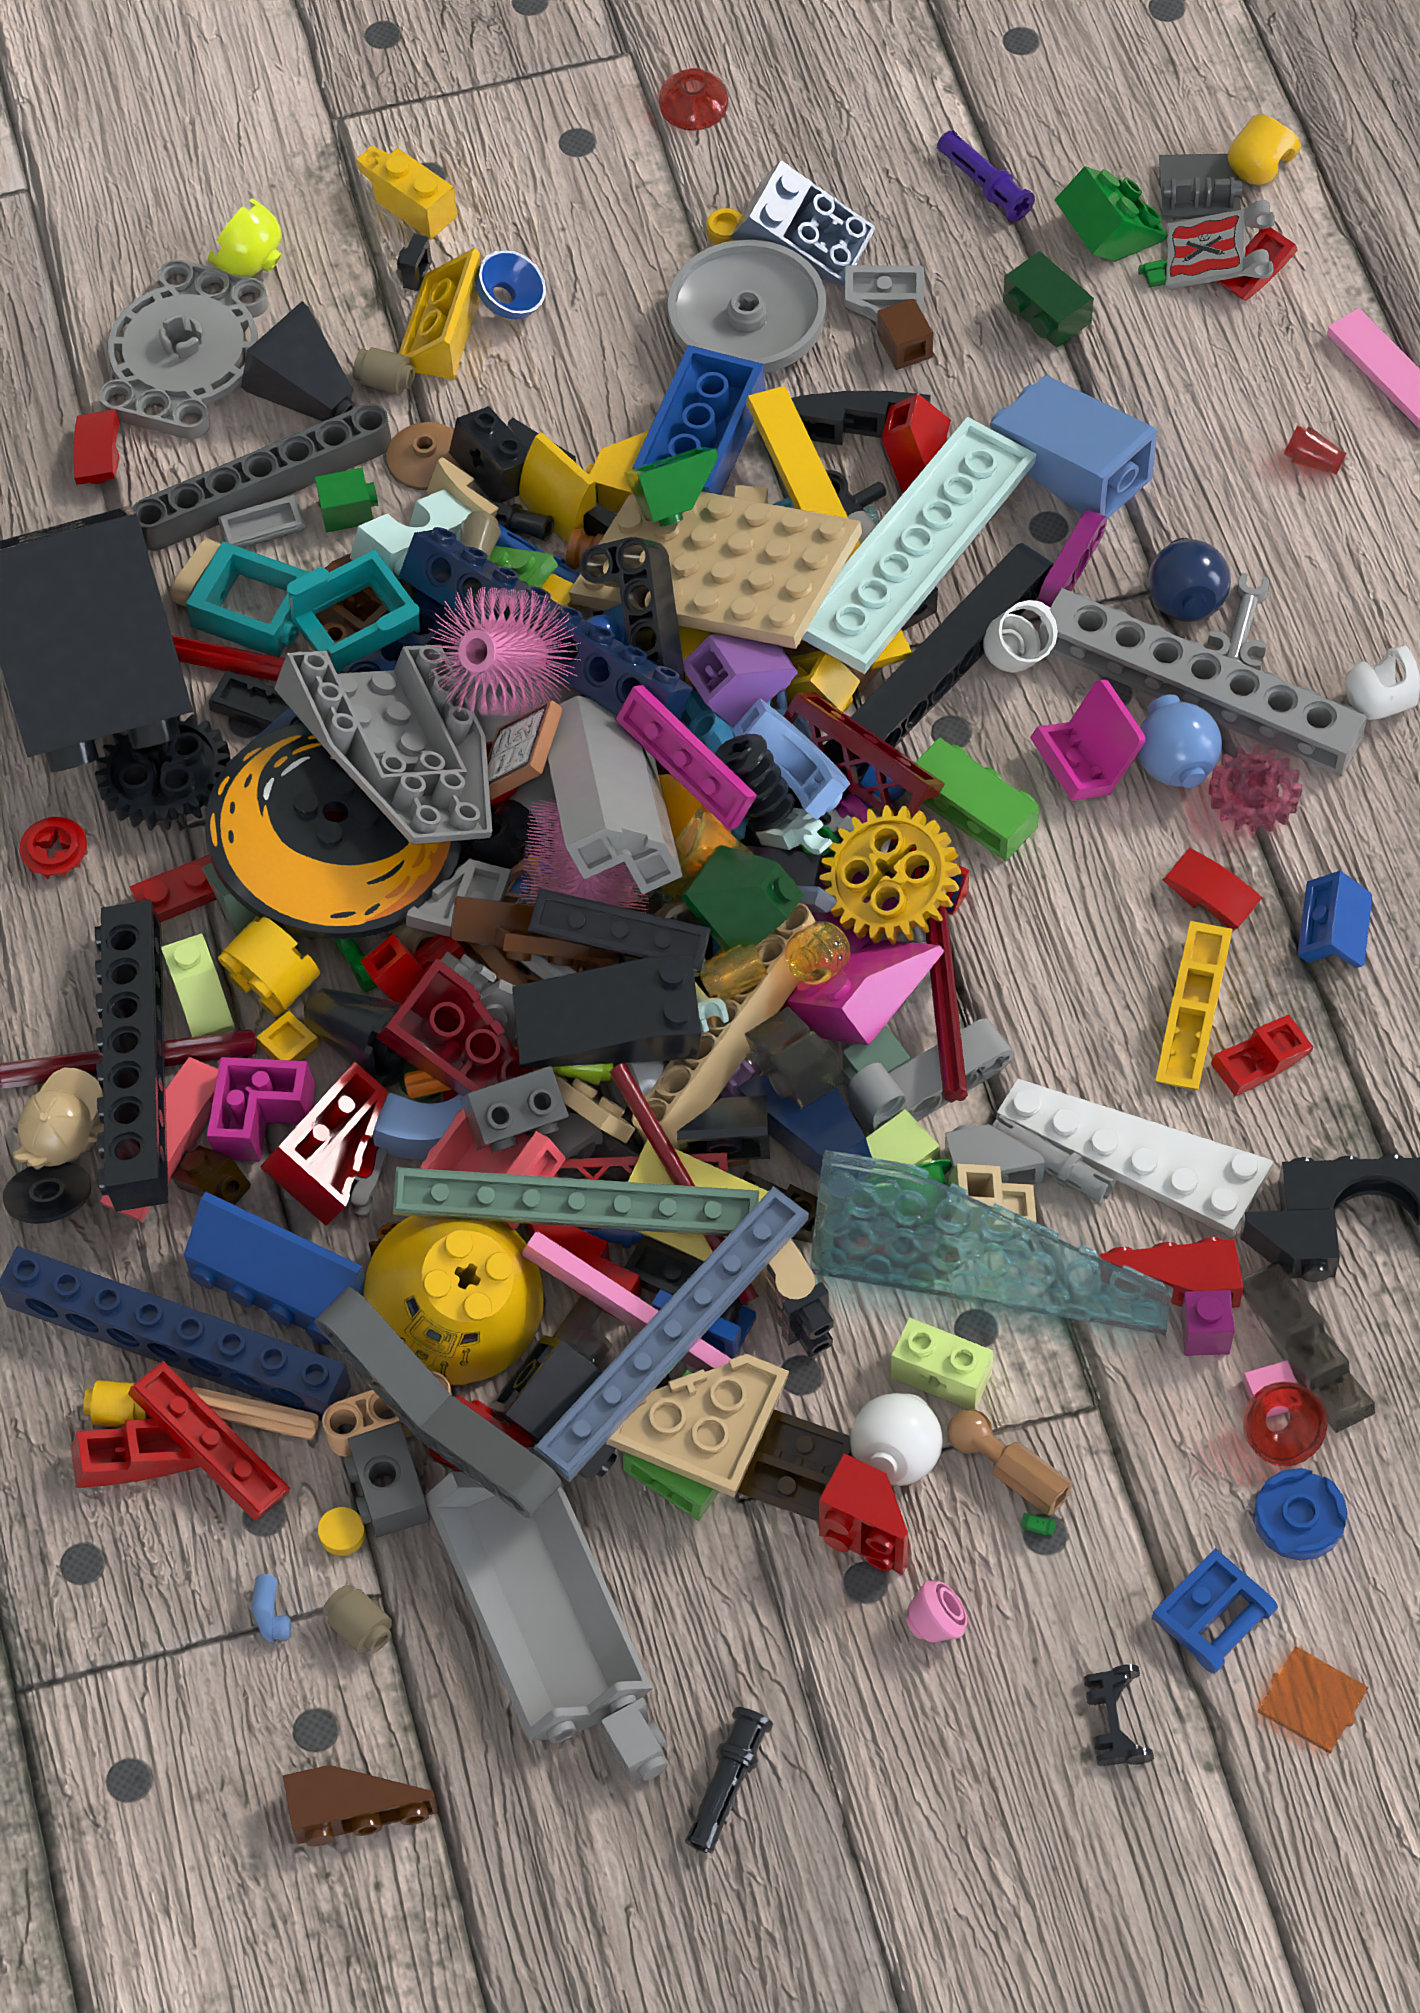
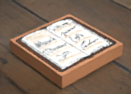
[487,700,562,800]

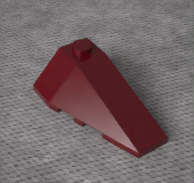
[376,958,534,1135]

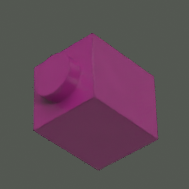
[1181,1290,1234,1356]

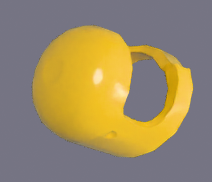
[1227,114,1301,186]

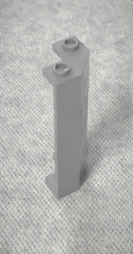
[548,696,683,894]
[424,1447,653,1743]

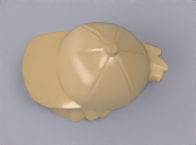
[13,1067,104,1170]

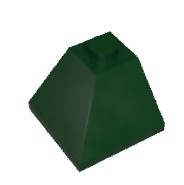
[680,845,804,962]

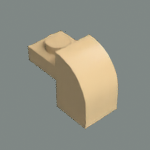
[948,1163,1037,1238]

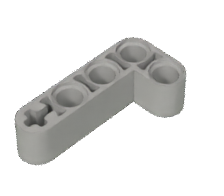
[849,1018,1015,1135]

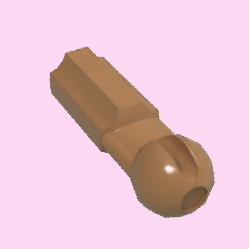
[947,1410,1073,1516]

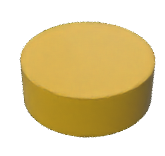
[706,208,742,245]
[318,1507,366,1556]

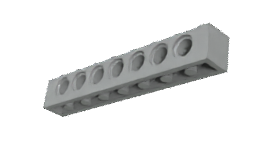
[1039,588,1367,776]

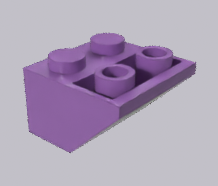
[683,634,798,728]

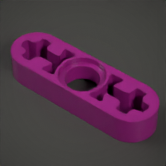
[1038,509,1107,607]

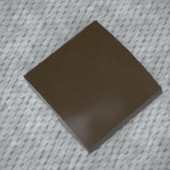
[737,1409,852,1522]

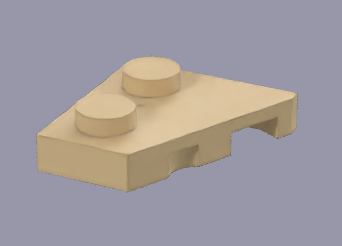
[555,1075,636,1143]

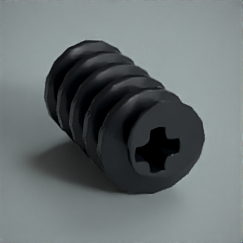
[715,734,795,832]

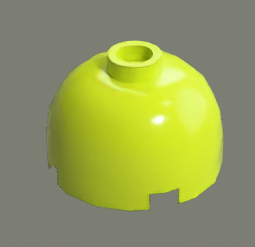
[207,198,282,277]

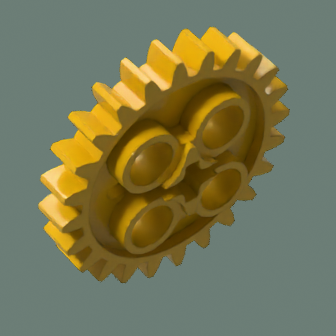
[820,805,961,944]

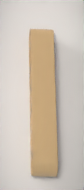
[632,903,825,1150]

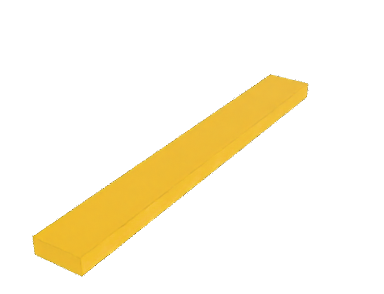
[746,386,912,670]

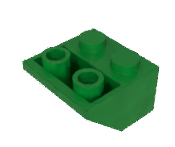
[1054,166,1168,262]

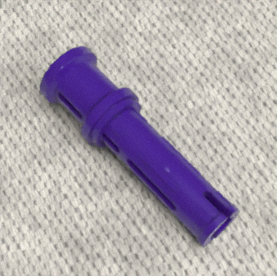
[937,130,1035,222]

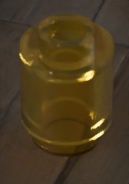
[699,943,768,1001]

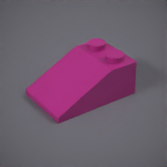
[787,939,944,1045]

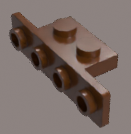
[450,896,620,966]

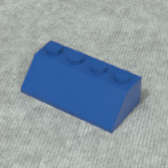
[632,345,766,495]
[184,1192,365,1345]

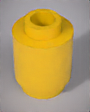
[83,1380,151,1428]

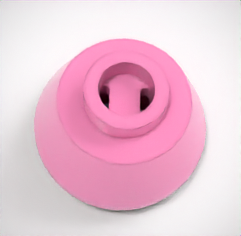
[906,1581,967,1643]

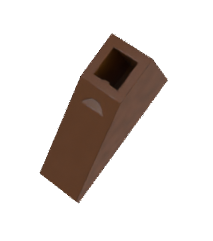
[282,1765,438,1847]

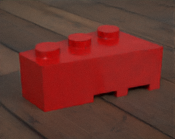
[260,1062,388,1226]

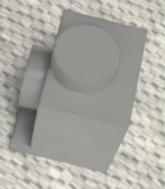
[601,1697,668,1783]

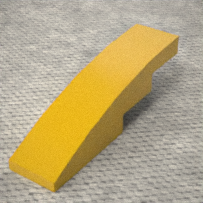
[1155,921,1233,1091]

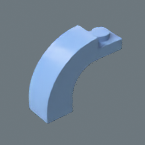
[732,698,850,820]
[373,1093,463,1160]

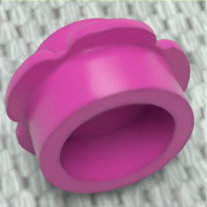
[835,793,868,824]

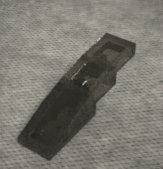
[1242,1262,1375,1433]

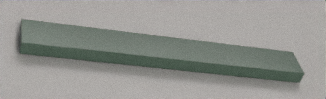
[393,1167,759,1236]

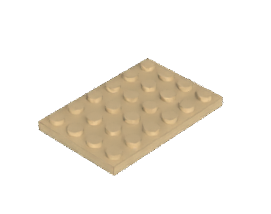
[569,491,862,649]

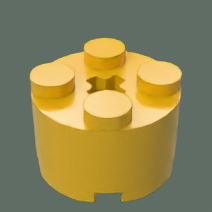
[218,916,321,1018]

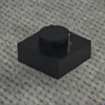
[397,233,432,291]

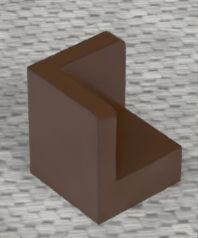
[877,299,933,370]

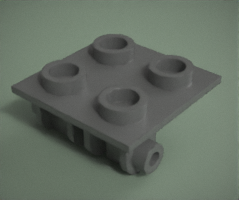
[1159,154,1242,218]

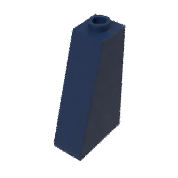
[737,1039,876,1193]

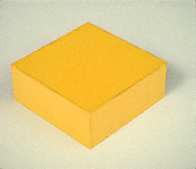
[256,1010,319,1061]

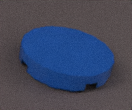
[1253,1468,1348,1561]

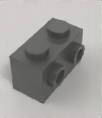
[460,1066,569,1153]

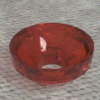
[659,68,729,131]
[1243,1381,1328,1466]

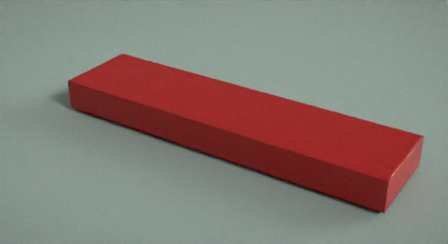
[128,1361,291,1522]

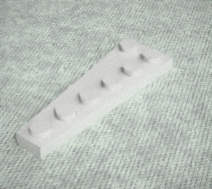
[996,1079,1274,1238]

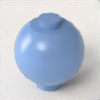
[1138,695,1222,788]

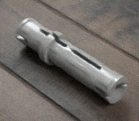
[992,1115,1115,1205]

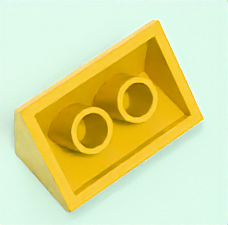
[398,248,481,380]

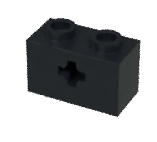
[449,406,529,503]

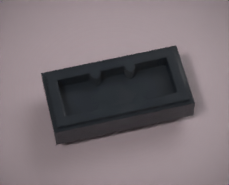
[208,670,289,729]

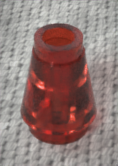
[1284,425,1347,475]

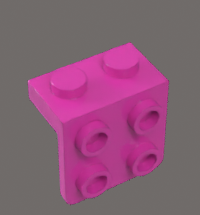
[1030,680,1145,801]

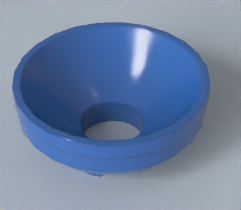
[475,250,546,320]

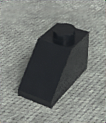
[1241,1209,1340,1282]

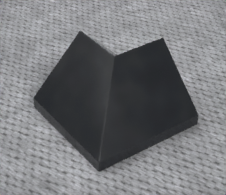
[677,1095,770,1161]

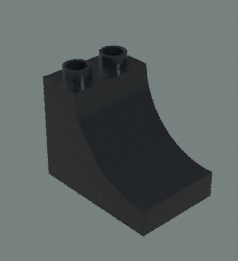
[0,506,193,772]

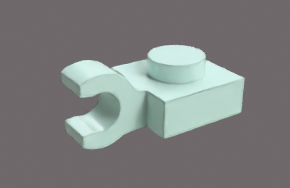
[756,808,832,855]

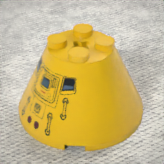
[363,1216,544,1386]

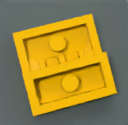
[519,432,596,544]

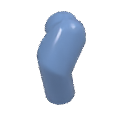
[251,1574,292,1643]

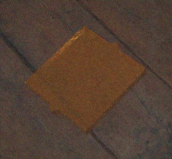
[1257,1646,1369,1754]

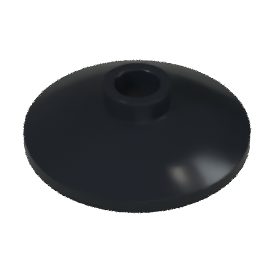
[3,1162,92,1224]

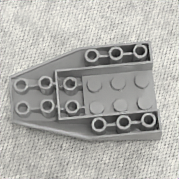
[274,645,492,844]

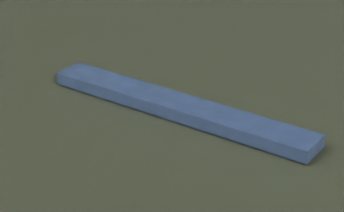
[533,1186,809,1482]

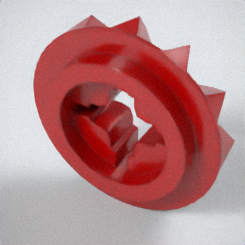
[19,817,88,880]

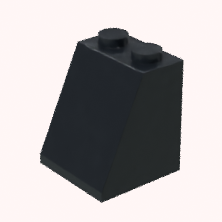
[489,1335,617,1481]

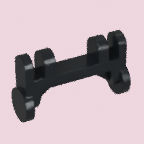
[1083,1664,1154,1766]

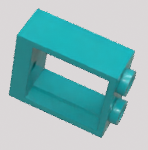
[186,541,309,657]

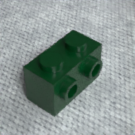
[1003,251,1094,348]

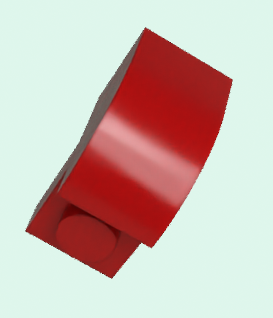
[361,933,469,1002]

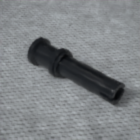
[685,1707,774,1854]

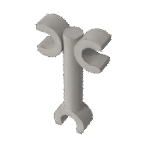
[1208,573,1270,671]

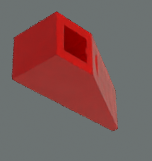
[1097,1237,1243,1308]

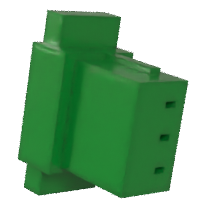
[1138,260,1167,288]
[1021,1512,1057,1536]

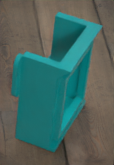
[287,549,420,674]

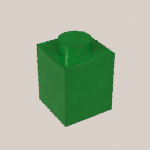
[315,467,379,533]

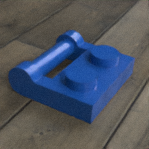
[1152,1548,1278,1674]

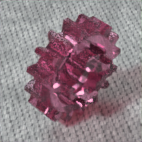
[1208,745,1302,834]

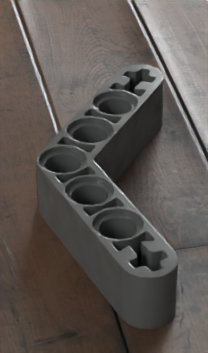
[314,1287,562,1518]

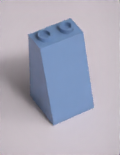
[990,375,1158,519]

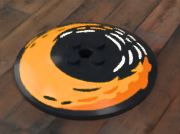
[205,723,463,939]

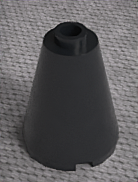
[304,988,414,1087]

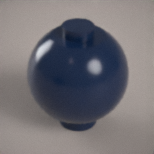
[1148,538,1231,622]

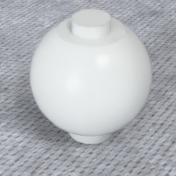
[850,1393,943,1486]

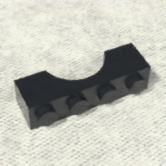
[1278,1154,1420,1226]

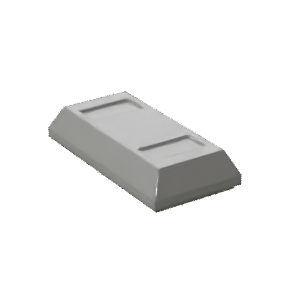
[217,494,307,548]

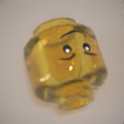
[785,921,851,985]

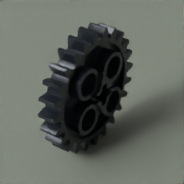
[95,714,231,831]

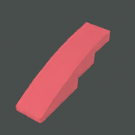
[100,1057,219,1223]

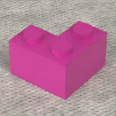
[207,1057,316,1162]

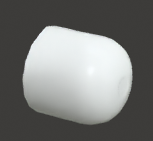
[983,600,1058,673]
[1345,645,1420,721]

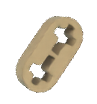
[171,538,221,607]

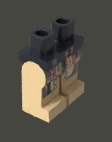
[751,1239,834,1357]

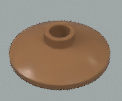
[386,422,463,490]

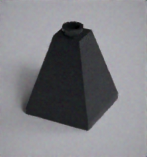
[241,301,355,422]

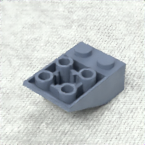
[730,160,876,286]

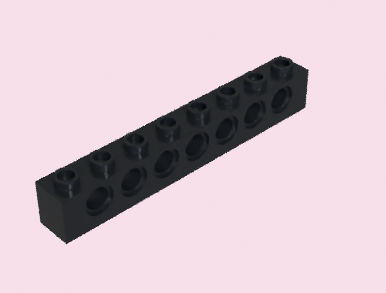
[95,899,169,1212]

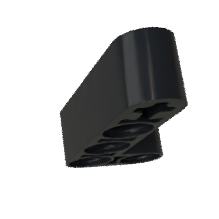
[580,537,686,685]

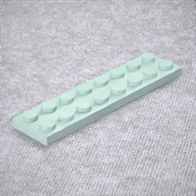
[802,417,1037,674]

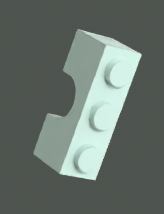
[350,489,472,580]

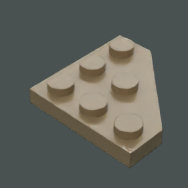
[606,1354,789,1498]

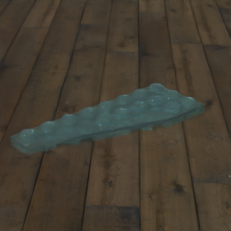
[810,1150,1173,1335]

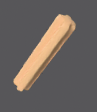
[192,1387,319,1440]

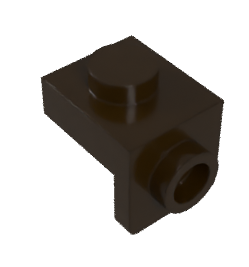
[171,1145,251,1205]

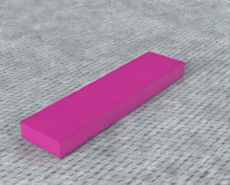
[615,685,757,830]

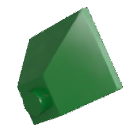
[624,447,719,527]

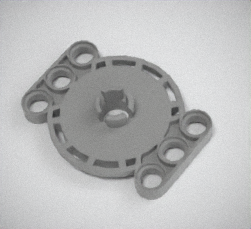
[98,259,268,439]

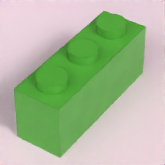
[907,737,1039,861]

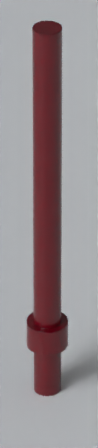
[609,1063,759,1306]

